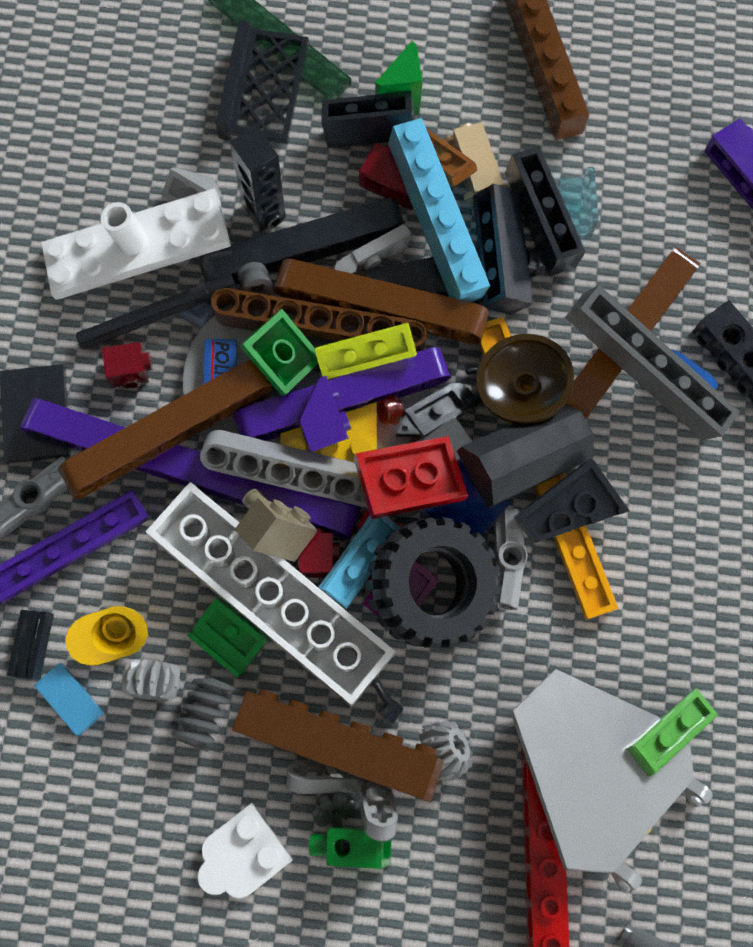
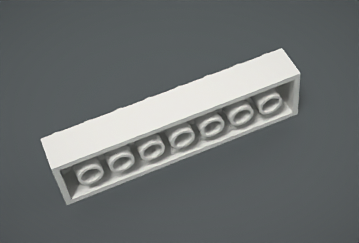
[146,482,395,707]

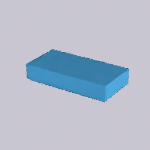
[34,662,105,736]

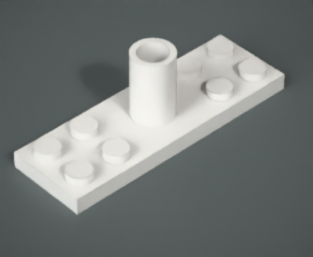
[41,188,231,300]

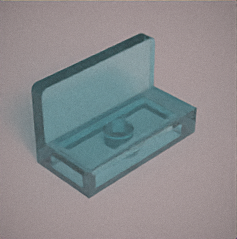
[558,167,599,238]

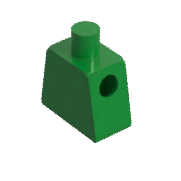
[309,827,392,869]

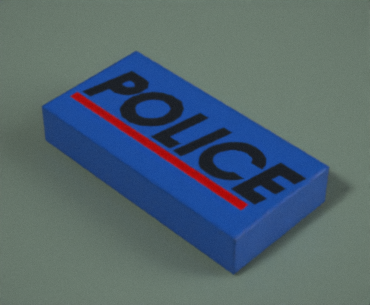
[203,339,237,384]

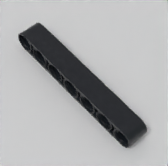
[198,198,406,284]

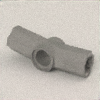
[493,508,528,610]

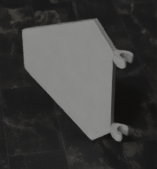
[511,669,713,893]

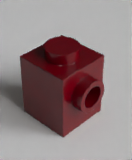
[102,342,153,389]
[299,528,340,578]

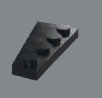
[368,248,484,306]

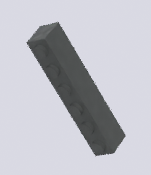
[565,285,740,440]

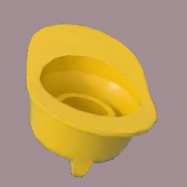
[65,606,148,666]

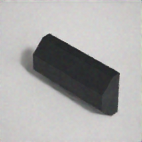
[456,404,594,509]

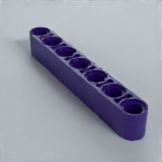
[233,347,451,441]

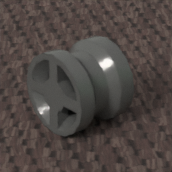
[237,262,273,295]

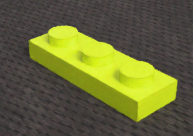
[315,323,417,379]

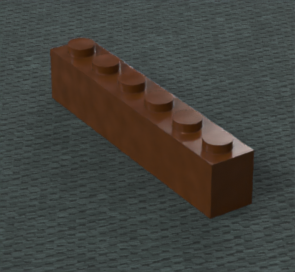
[504,0,590,141]
[232,689,444,803]

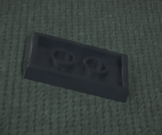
[0,364,71,464]

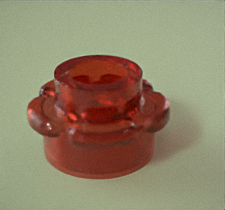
[376,394,404,426]

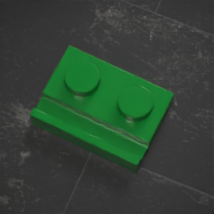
[187,597,270,678]

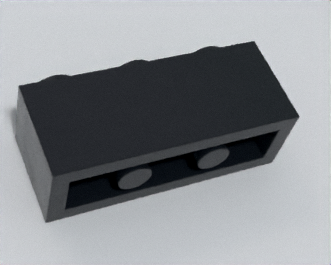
[321,91,415,148]

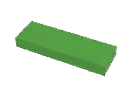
[626,688,718,777]

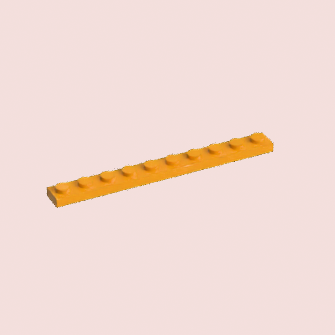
[478,317,619,621]

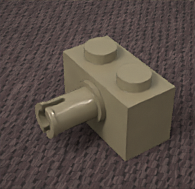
[234,489,318,562]

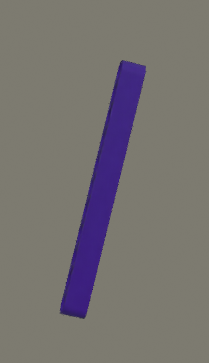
[19,398,361,539]

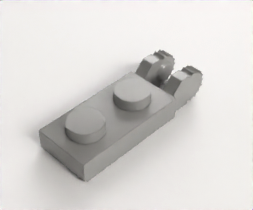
[334,224,411,274]

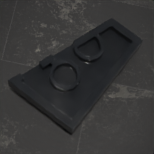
[513,458,630,543]

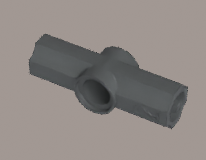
[0,456,68,539]

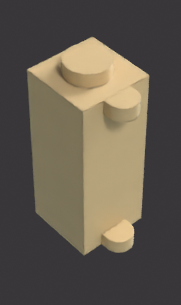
[444,122,504,206]

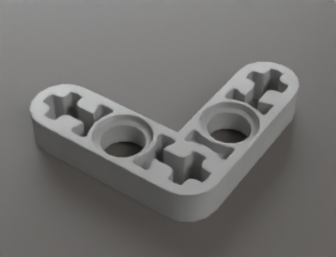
[286,760,398,841]

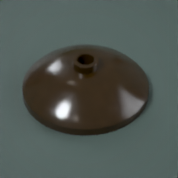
[476,334,574,424]

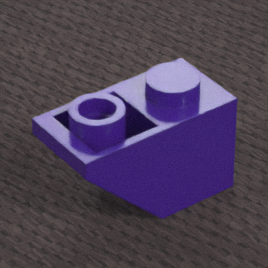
[298,376,351,452]

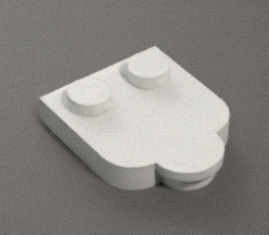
[198,803,293,898]

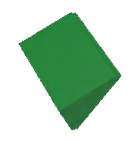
[375,41,423,115]
[240,309,318,397]

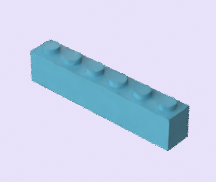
[388,118,490,302]

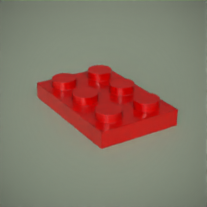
[353,436,468,519]

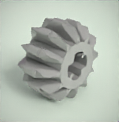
[121,659,181,701]
[419,720,473,782]

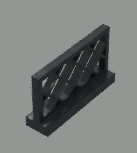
[215,20,309,145]

